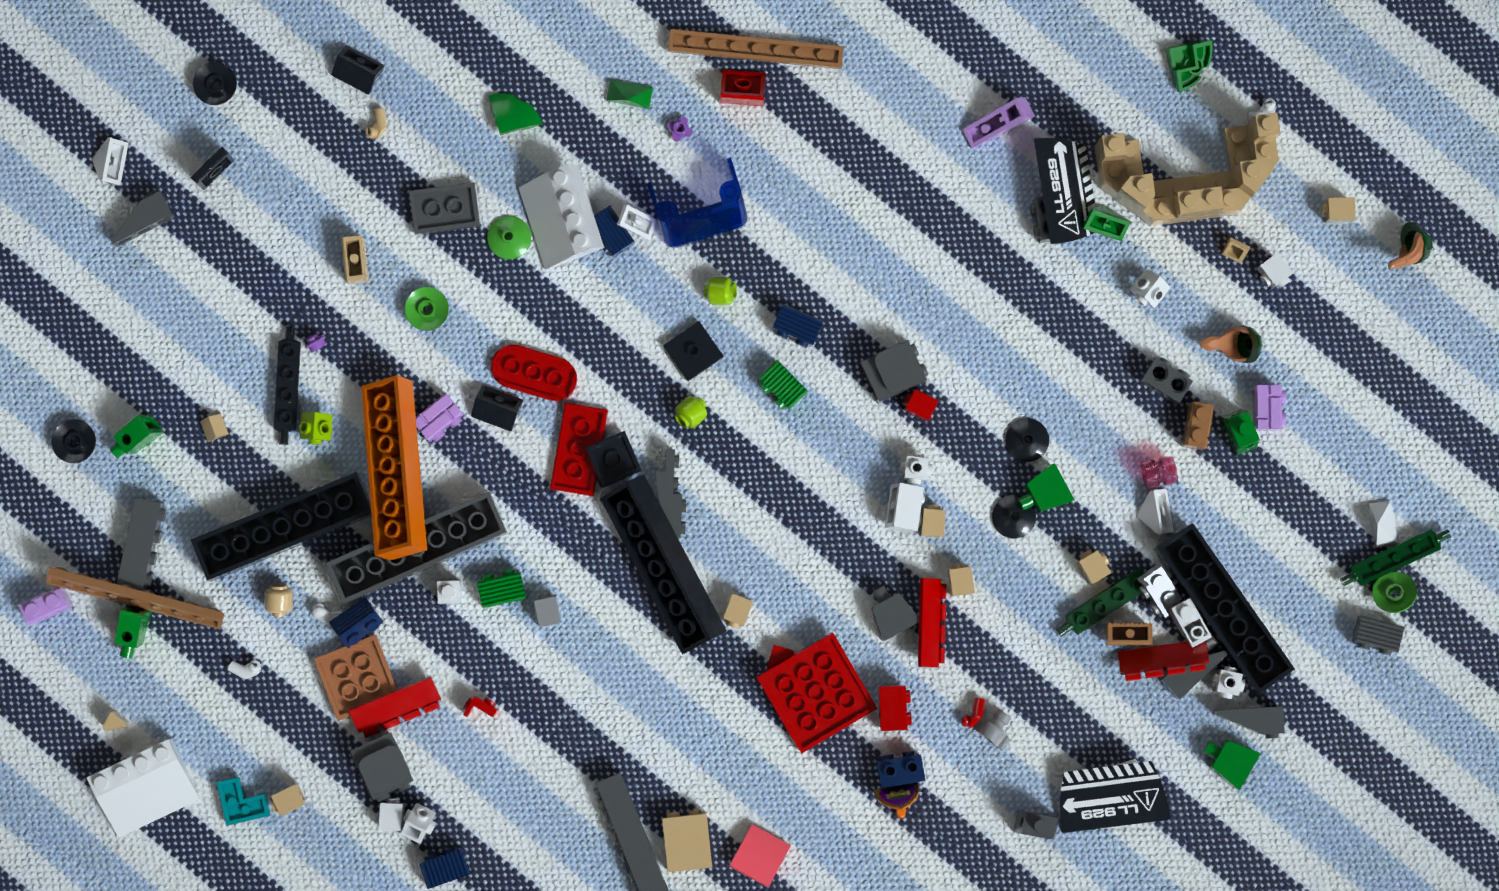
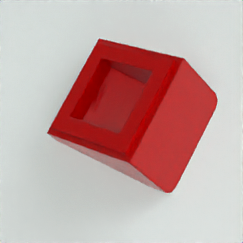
[766,645,795,670]

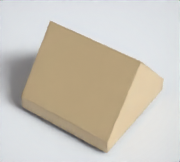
[1221,237,1250,264]
[200,414,229,442]
[102,711,129,731]

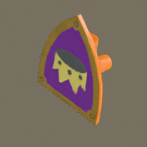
[874,782,919,818]

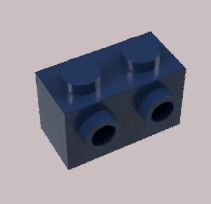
[876,751,926,788]

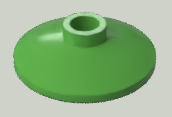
[487,216,531,260]
[405,287,449,331]
[1372,572,1417,613]

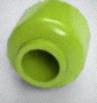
[704,277,737,305]
[674,396,707,428]

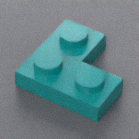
[217,777,271,826]

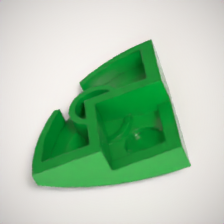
[1166,40,1213,92]
[488,93,543,136]

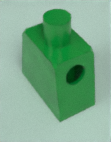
[1220,409,1260,456]
[110,415,164,458]
[1017,463,1075,513]
[115,605,151,659]
[1203,740,1261,790]

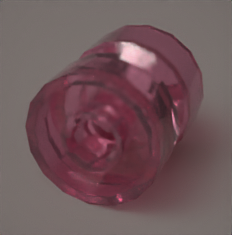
[1141,455,1178,489]

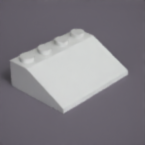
[519,164,604,270]
[87,739,200,837]

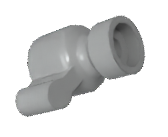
[977,708,1012,751]

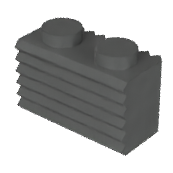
[1352,615,1404,656]

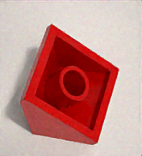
[720,70,766,106]

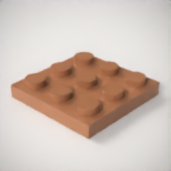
[314,634,398,721]

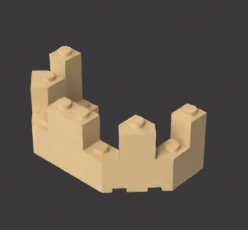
[1094,112,1280,226]

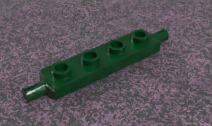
[1340,529,1452,587]
[1056,565,1155,637]

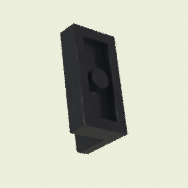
[331,45,385,95]
[471,385,523,431]

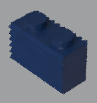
[594,205,635,258]
[772,304,823,349]
[329,596,384,648]
[419,846,471,889]

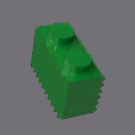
[758,360,808,411]
[477,569,527,608]

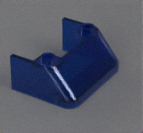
[647,157,748,248]

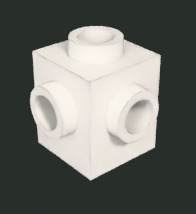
[1130,269,1170,308]
[900,452,932,485]
[1211,666,1245,699]
[401,803,436,844]

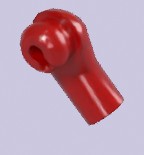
[961,698,985,729]

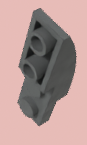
[656,449,687,539]

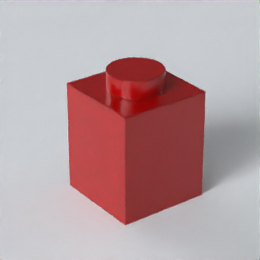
[903,389,939,422]

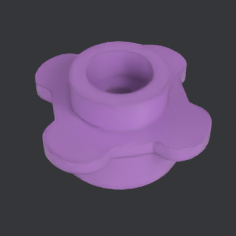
[668,116,693,142]
[305,333,326,352]

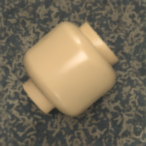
[264,583,293,617]

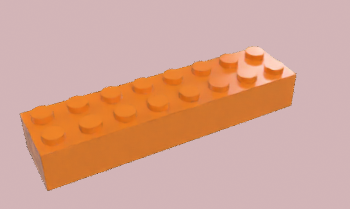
[361,375,427,560]

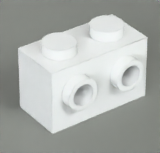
[885,483,925,533]

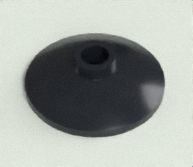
[193,62,237,105]
[1005,418,1049,462]
[51,419,96,463]
[992,495,1036,539]

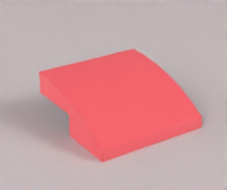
[729,824,791,888]

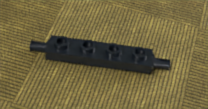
[273,326,301,445]

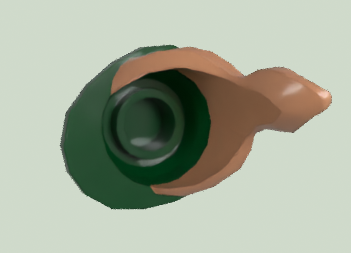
[1388,222,1433,270]
[1198,325,1263,363]

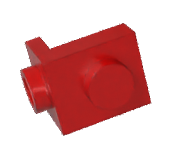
[462,696,499,717]

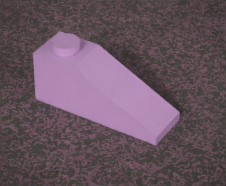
[962,97,1035,149]

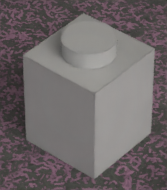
[534,593,562,627]

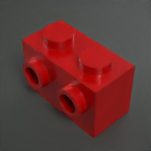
[878,685,912,731]

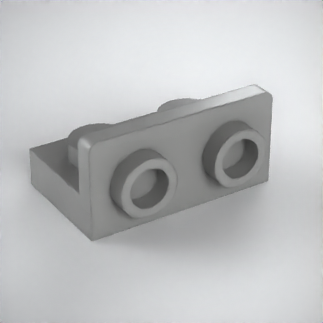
[1137,564,1182,619]

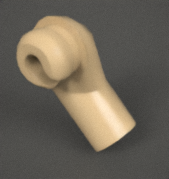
[365,108,387,140]

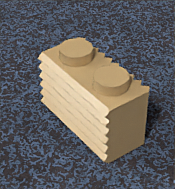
[341,235,370,284]

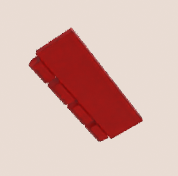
[918,578,947,668]
[1118,641,1209,681]
[348,676,441,738]

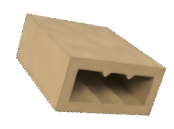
[662,809,712,872]

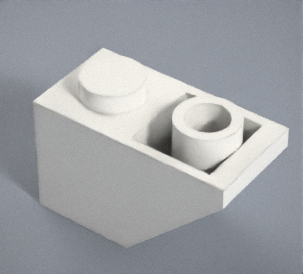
[1168,598,1212,648]

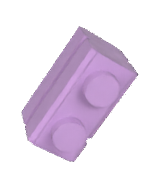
[1252,385,1286,431]
[416,393,464,442]
[19,587,73,625]

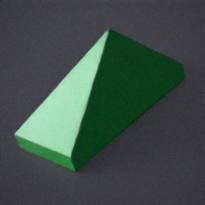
[606,79,653,109]
[1083,205,1131,241]

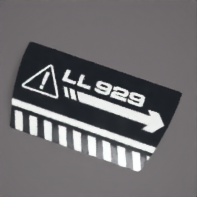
[1034,138,1096,244]
[1060,761,1171,833]

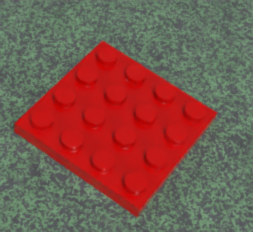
[756,632,878,754]

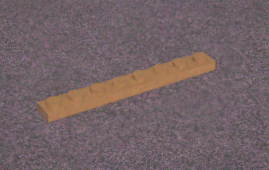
[668,29,844,69]
[46,567,225,630]

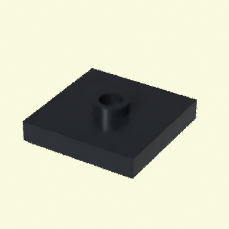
[190,147,235,190]
[663,321,724,382]
[584,431,642,489]

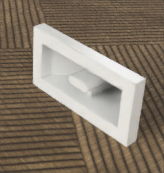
[92,138,128,186]
[617,204,657,240]
[1136,489,1174,534]
[1368,501,1398,547]

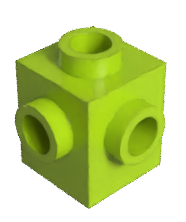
[299,412,333,445]

